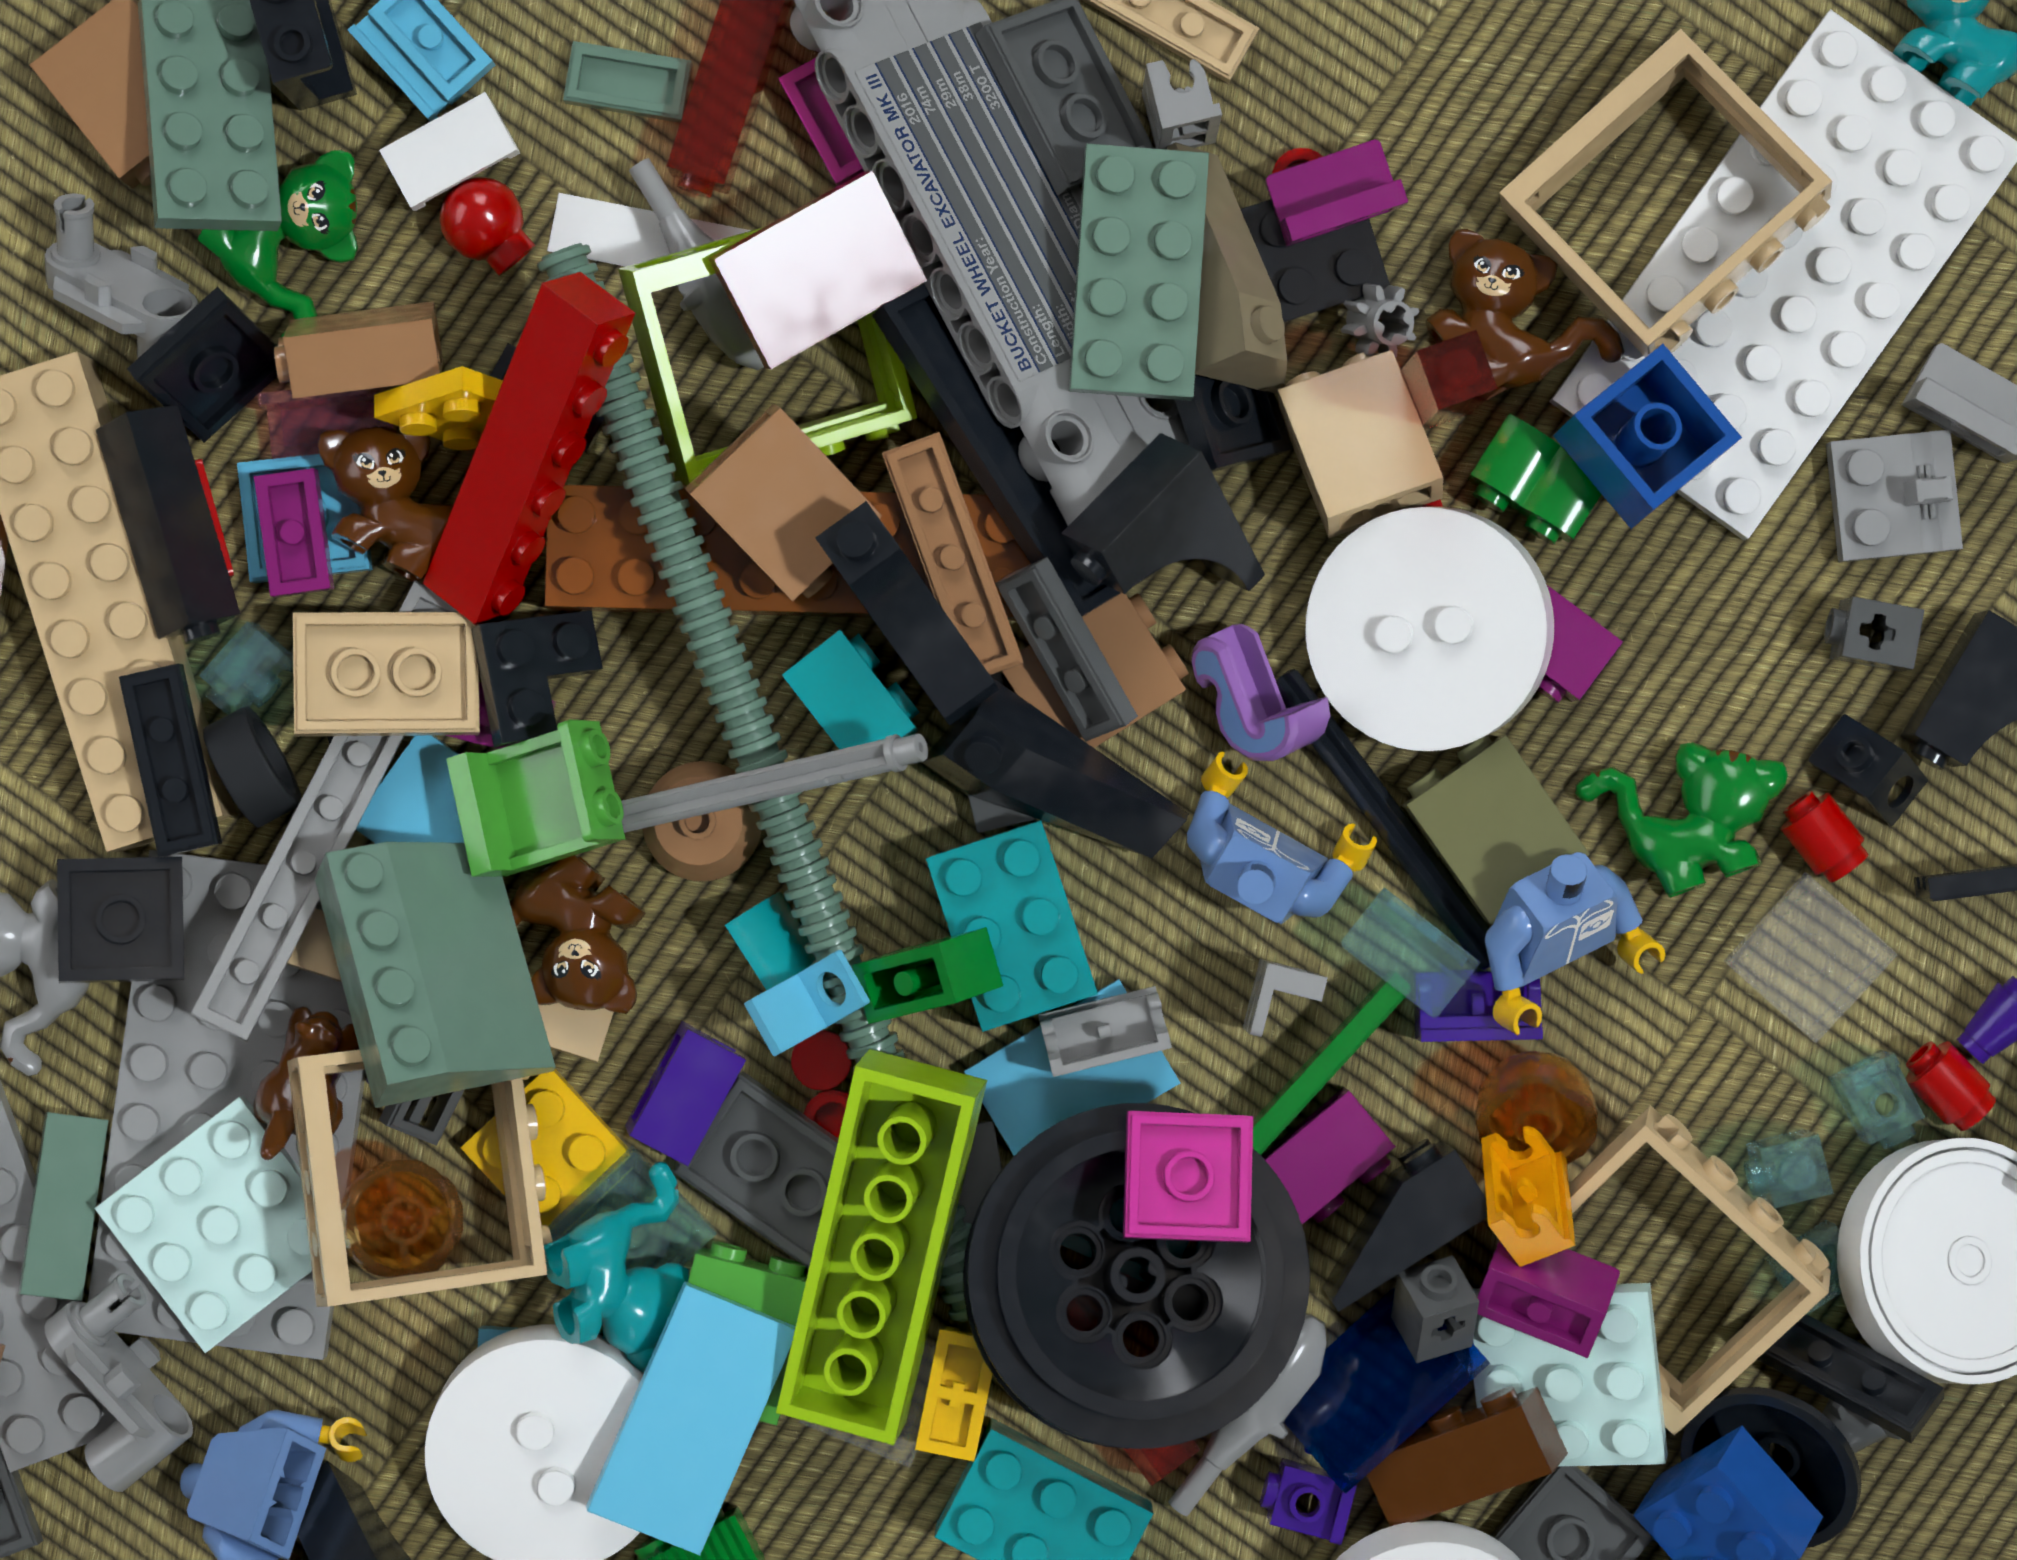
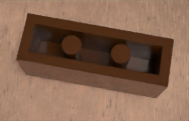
[1361,1386,1568,1526]

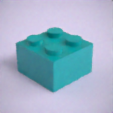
[782,630,920,749]

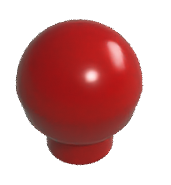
[440,177,536,276]

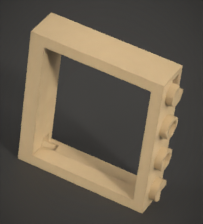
[1499,29,1832,357]
[287,1050,552,1307]
[1569,1105,1831,1436]

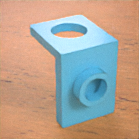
[744,949,870,1056]

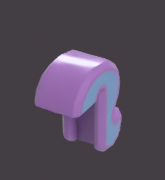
[1191,624,1330,761]

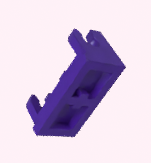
[1413,971,1543,1042]
[625,1021,746,1166]

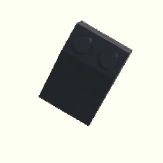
[1322,1139,1487,1312]

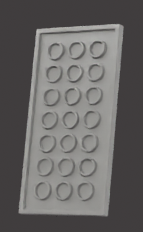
[88,850,366,1360]

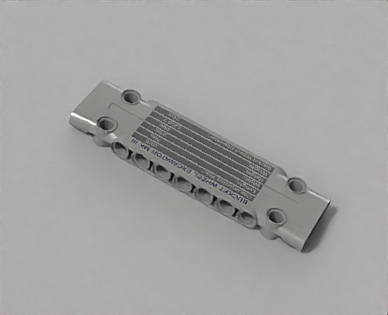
[790,0,1189,526]

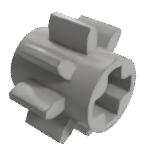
[1341,283,1419,357]

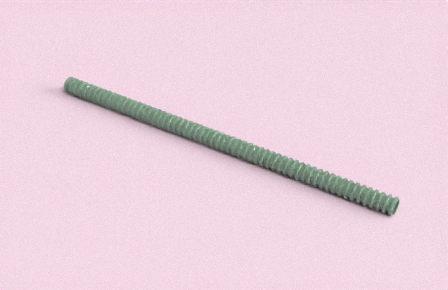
[537,243,971,1322]

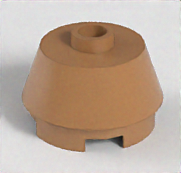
[643,761,761,881]

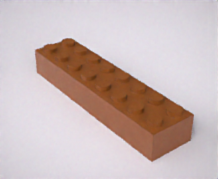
[545,485,1031,621]

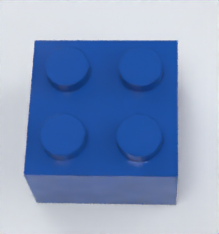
[1553,344,1742,529]
[1633,1425,1823,1560]

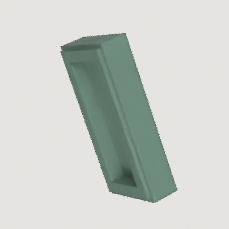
[563,41,693,123]

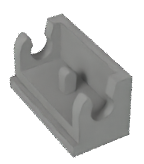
[1142,59,1222,150]
[1038,986,1172,1077]

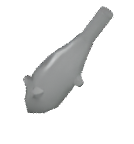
[629,158,764,370]
[1168,1314,1327,1516]

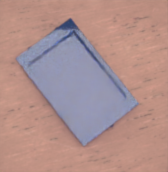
[1284,1287,1490,1494]

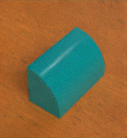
[725,891,829,996]

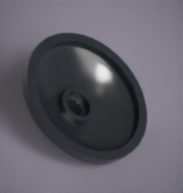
[1680,1387,1862,1548]

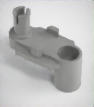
[45,193,198,386]
[44,1273,193,1492]

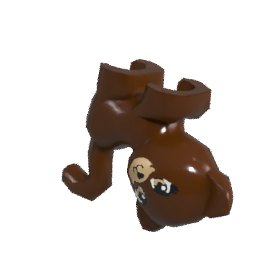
[1425,229,1625,402]
[317,427,454,583]
[510,855,646,1014]

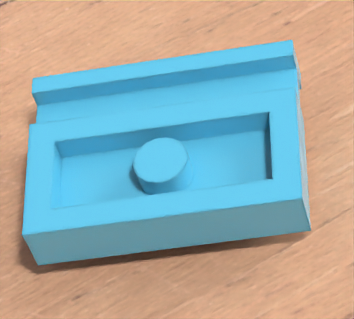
[348,0,496,122]

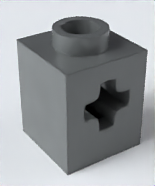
[1824,596,1925,672]
[1391,1255,1479,1363]

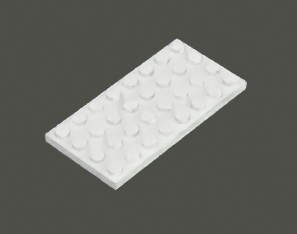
[1549,9,2017,540]

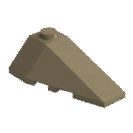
[1167,142,1287,394]

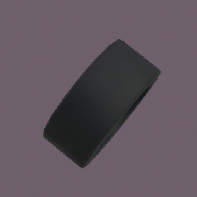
[203,706,302,828]

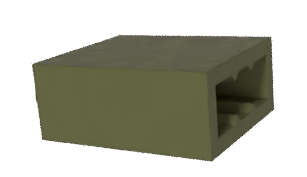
[1401,735,1590,924]

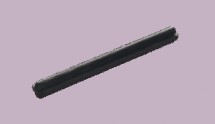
[1276,669,1490,970]

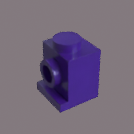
[1260,1458,1357,1545]

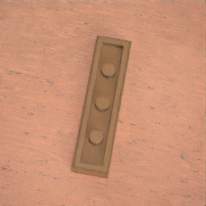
[882,432,1024,675]

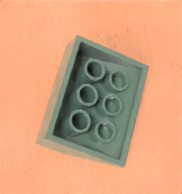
[315,842,556,1108]

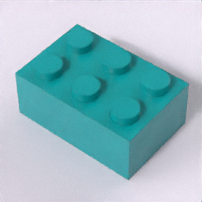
[926,820,1098,1032]
[935,1418,1154,1560]

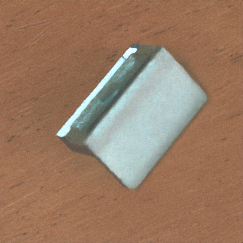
[1341,888,1481,1018]

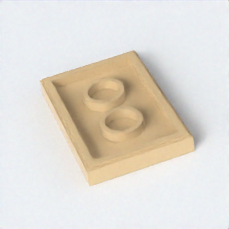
[293,612,480,737]

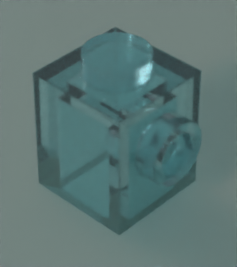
[1744,1129,1834,1208]

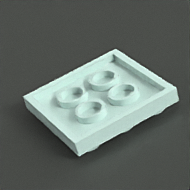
[94,1095,354,1353]
[1470,1283,1668,1466]

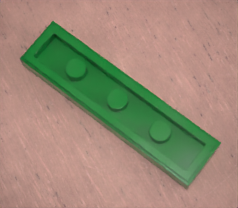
[1253,971,1411,1155]

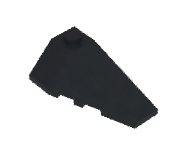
[923,678,1189,858]

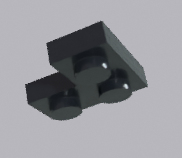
[471,610,603,747]

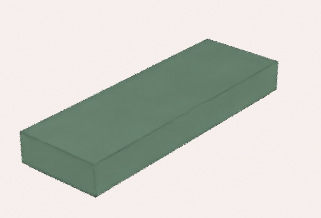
[18,1112,109,1301]

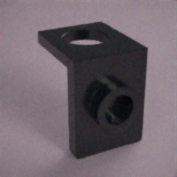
[1809,714,1928,826]

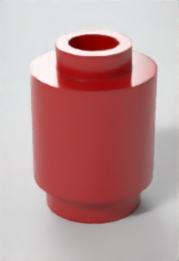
[1780,791,1869,883]
[1905,1041,1996,1131]

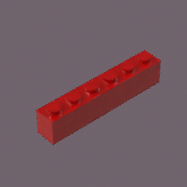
[423,272,636,625]

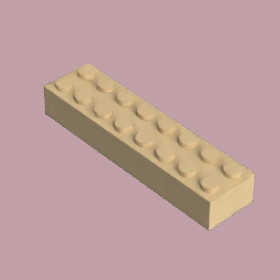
[0,351,237,852]

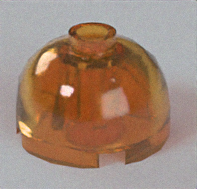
[1475,1051,1598,1165]
[341,1160,463,1279]

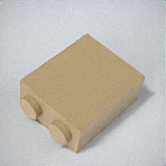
[1278,350,1443,538]

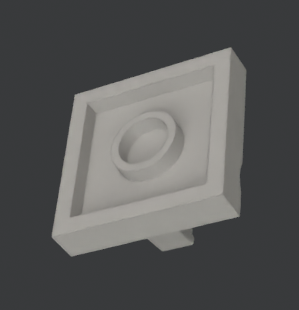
[1826,429,1963,563]

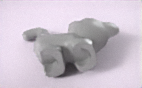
[0,879,90,1076]

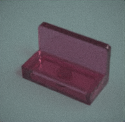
[257,387,393,459]

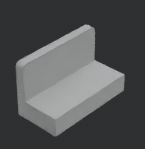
[1901,343,2017,464]
[1243,959,1328,1037]

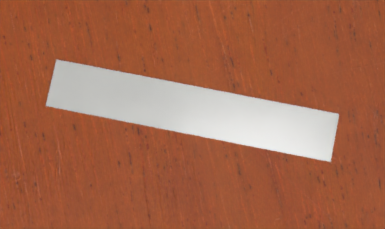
[547,193,751,267]

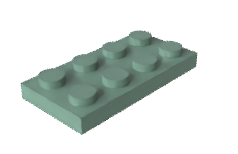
[138,0,282,231]
[1069,143,1209,401]

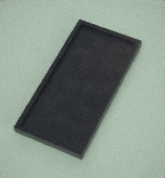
[872,284,1172,617]

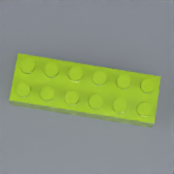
[776,1049,987,1446]

